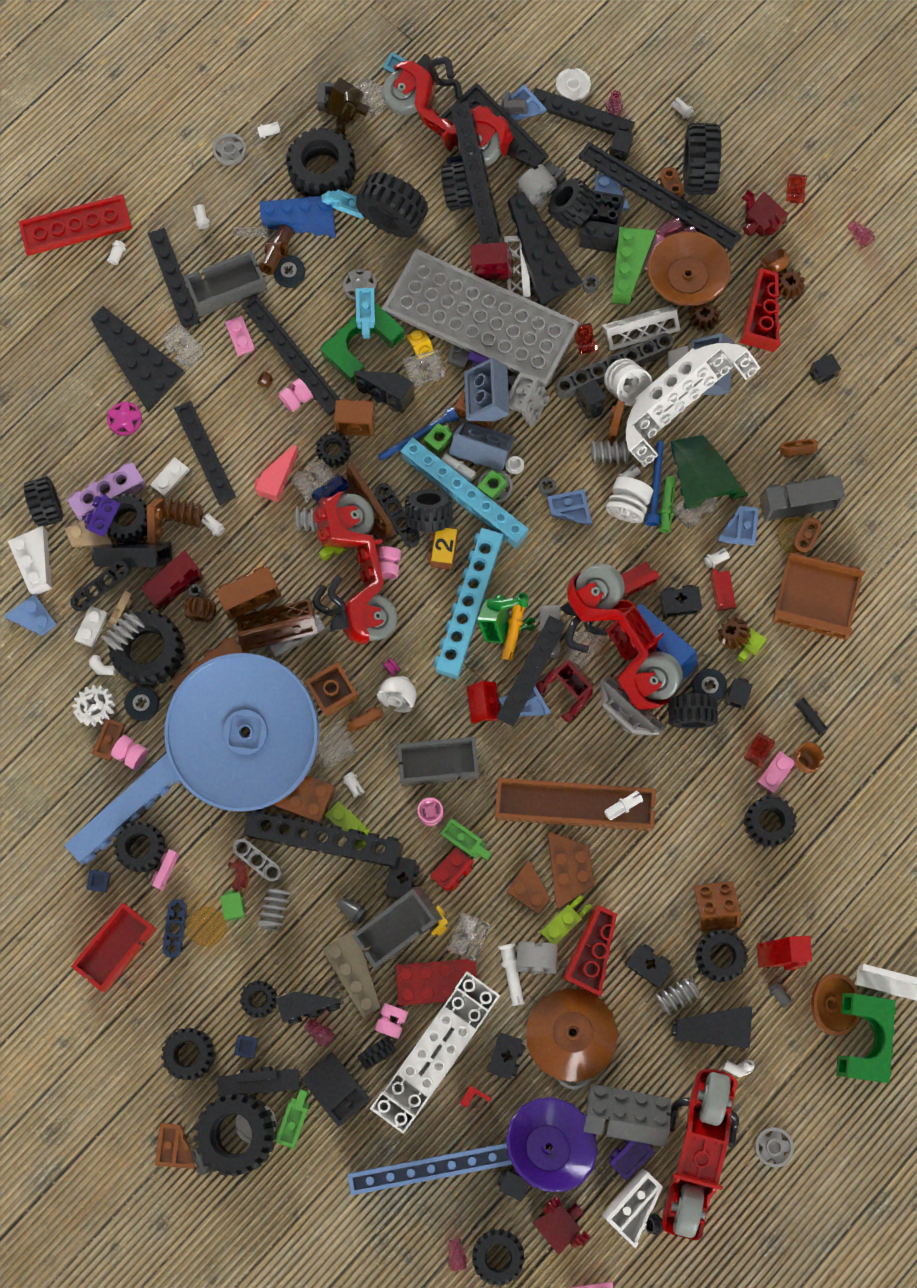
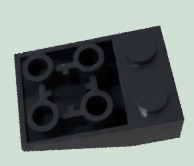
[579,190,625,253]
[354,371,415,414]
[275,992,344,1025]
[301,1052,372,1127]

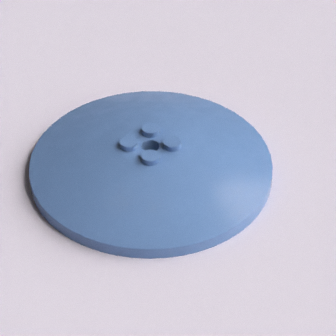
[164,653,319,811]

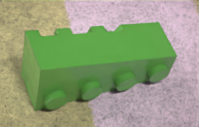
[611,227,656,305]

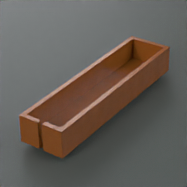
[495,778,656,831]

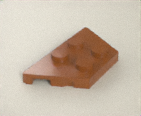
[548,832,594,909]

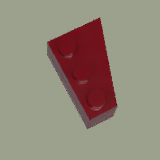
[141,549,204,611]

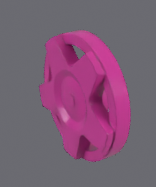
[107,402,142,436]

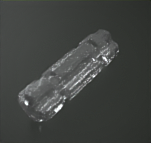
[233,226,269,237]

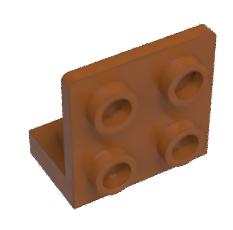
[694,881,741,932]

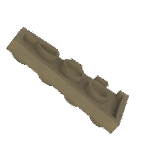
[322,928,381,1018]

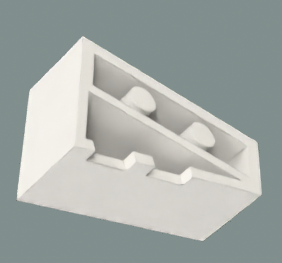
[8,526,52,596]
[601,1168,663,1249]

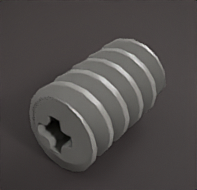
[591,440,630,465]
[295,506,318,532]
[101,609,145,651]
[257,888,291,932]
[654,975,700,1015]

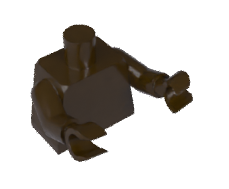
[326,77,370,139]

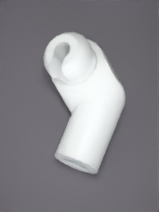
[89,655,115,675]
[723,1059,755,1077]

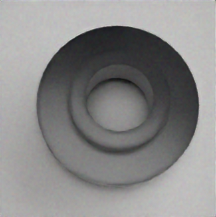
[645,1213,663,1235]

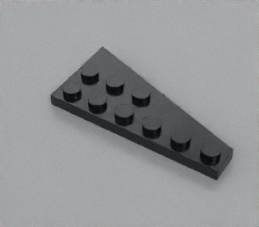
[440,82,549,169]
[507,191,582,305]
[91,306,185,413]

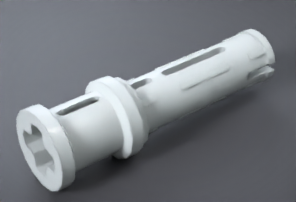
[498,943,525,1006]

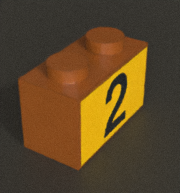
[427,527,459,570]

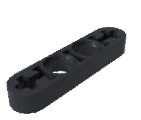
[375,483,420,548]
[70,560,132,611]

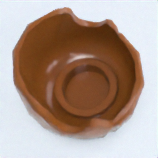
[761,249,789,273]
[793,741,824,774]

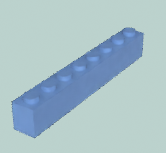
[64,753,180,865]
[348,1143,512,1195]

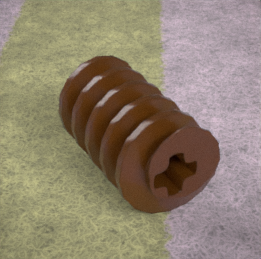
[162,496,204,528]

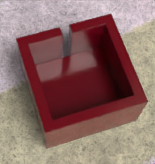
[471,242,514,281]

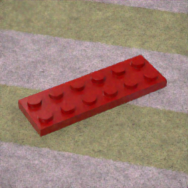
[18,194,132,256]

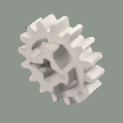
[72,685,116,727]

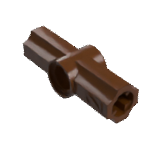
[259,224,294,275]

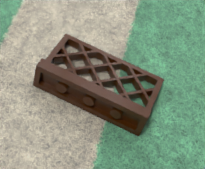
[341,462,396,545]
[236,598,318,652]

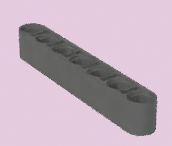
[556,333,673,399]

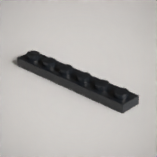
[533,88,635,135]
[148,227,200,329]
[174,400,236,505]
[496,615,567,727]

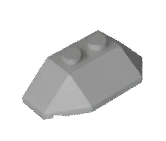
[600,675,666,735]

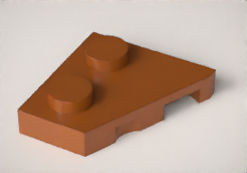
[147,498,165,544]
[506,860,550,915]
[155,1123,196,1169]

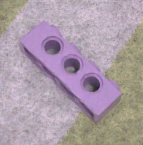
[67,462,147,521]

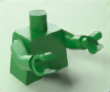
[478,592,536,643]

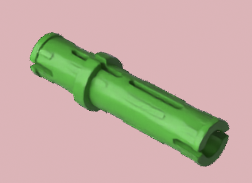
[659,476,676,533]

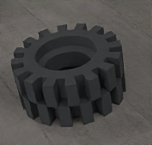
[316,431,351,468]
[240,981,277,1018]
[357,1036,396,1070]

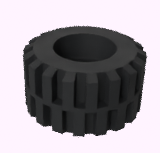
[441,161,473,211]
[547,178,597,229]
[24,476,63,527]
[405,489,453,532]
[107,493,147,543]
[668,694,718,729]
[744,795,797,848]
[113,821,167,873]
[695,930,748,982]
[161,1028,216,1080]
[472,1229,525,1286]

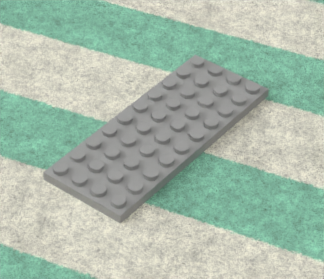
[382,249,580,387]

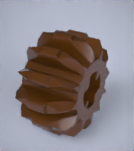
[778,268,805,300]
[688,302,720,332]
[183,596,216,623]
[718,617,751,651]

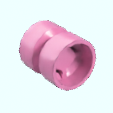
[278,378,313,413]
[377,546,401,579]
[111,735,148,770]
[418,798,443,827]
[374,1003,409,1039]

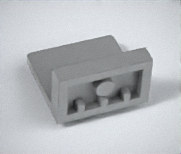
[509,372,549,427]

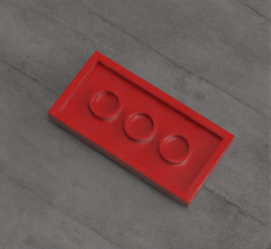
[396,959,477,1006]

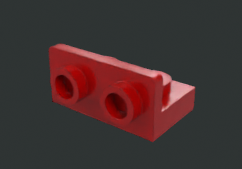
[606,620,639,661]
[430,847,474,893]

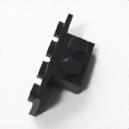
[218,1067,300,1097]

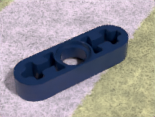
[162,899,187,958]

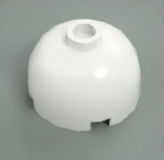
[377,676,417,713]

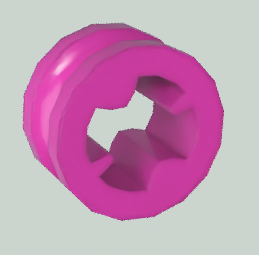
[382,658,401,677]

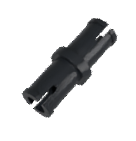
[794,697,828,735]

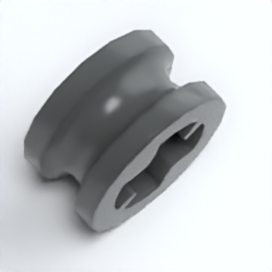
[582,275,599,294]
[539,477,556,496]

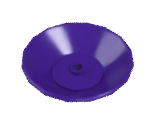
[506,1097,598,1192]

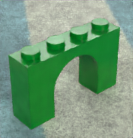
[320,302,405,385]
[836,993,896,1083]

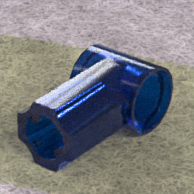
[311,474,350,506]

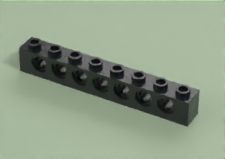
[450,101,503,244]
[243,810,403,868]

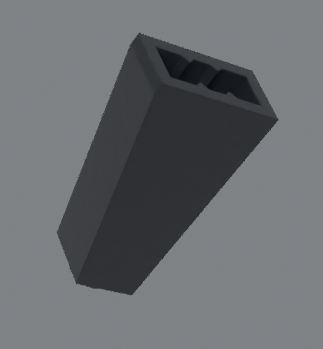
[92,542,173,567]
[671,1006,752,1048]

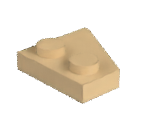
[64,520,113,548]
[106,590,133,629]

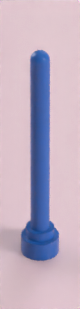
[378,407,459,460]
[645,440,664,527]

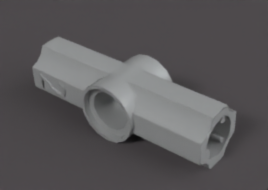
[269,615,326,658]

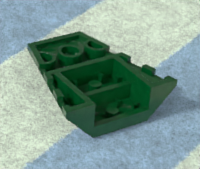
[670,435,748,510]

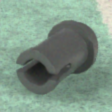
[189,584,205,598]
[768,981,793,1008]
[191,1150,212,1176]

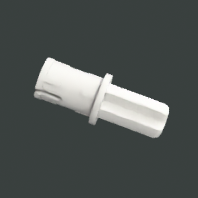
[442,453,476,481]
[604,791,643,820]

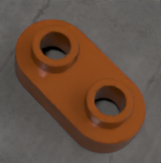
[659,167,684,198]
[780,439,818,458]
[793,517,822,554]
[347,706,385,733]

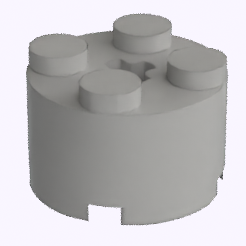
[515,164,557,208]
[516,942,558,975]

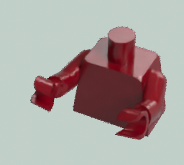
[741,189,789,237]
[536,660,594,722]
[532,1196,591,1255]

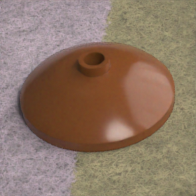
[811,974,859,1036]

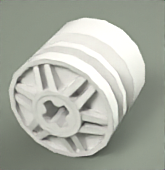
[604,358,653,406]
[606,477,653,523]

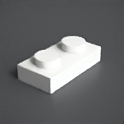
[150,457,190,498]
[74,606,109,648]

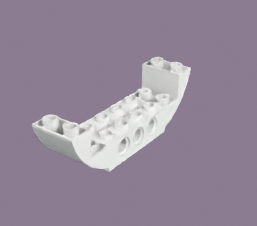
[626,343,761,467]
[370,972,500,1134]

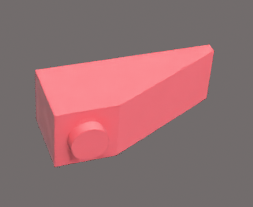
[254,445,299,502]

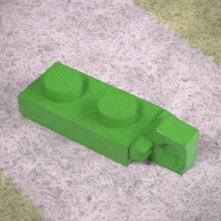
[439,818,491,861]
[275,1089,309,1149]

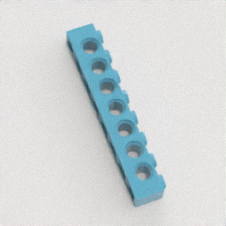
[400,437,529,549]
[434,528,503,680]

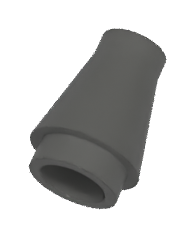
[337,897,367,924]

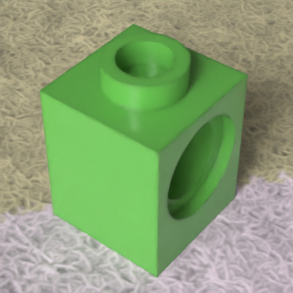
[424,423,453,457]
[477,470,507,501]
[220,890,246,921]

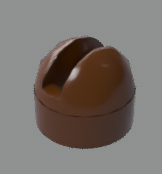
[257,371,273,387]

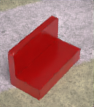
[621,562,659,599]
[710,569,736,611]
[467,681,500,724]
[460,1085,492,1108]

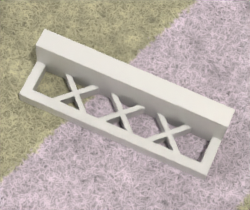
[504,236,531,300]
[602,305,680,351]
[855,964,917,1001]

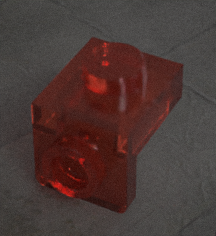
[786,174,807,203]
[574,323,598,354]
[744,733,775,768]
[227,860,250,892]

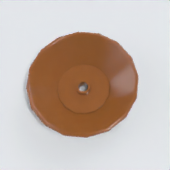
[647,231,731,306]
[526,988,618,1082]

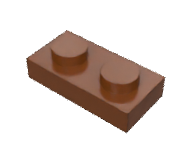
[92,719,126,761]

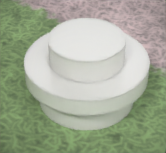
[506,456,524,474]

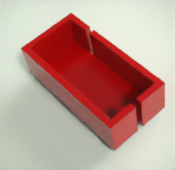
[70,902,157,993]

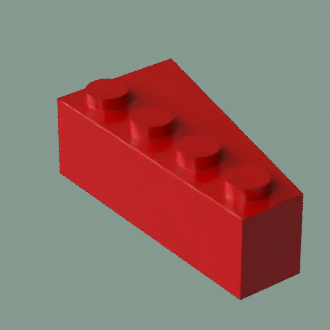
[739,268,781,352]
[561,905,617,997]
[757,936,813,970]

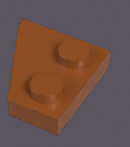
[608,400,625,446]

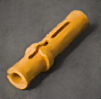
[501,605,525,661]

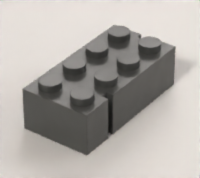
[183,250,267,316]
[760,474,846,522]
[397,736,479,786]
[352,886,443,968]
[583,1084,672,1147]

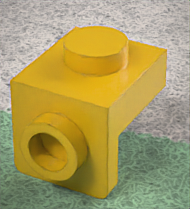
[406,329,434,360]
[431,906,449,937]

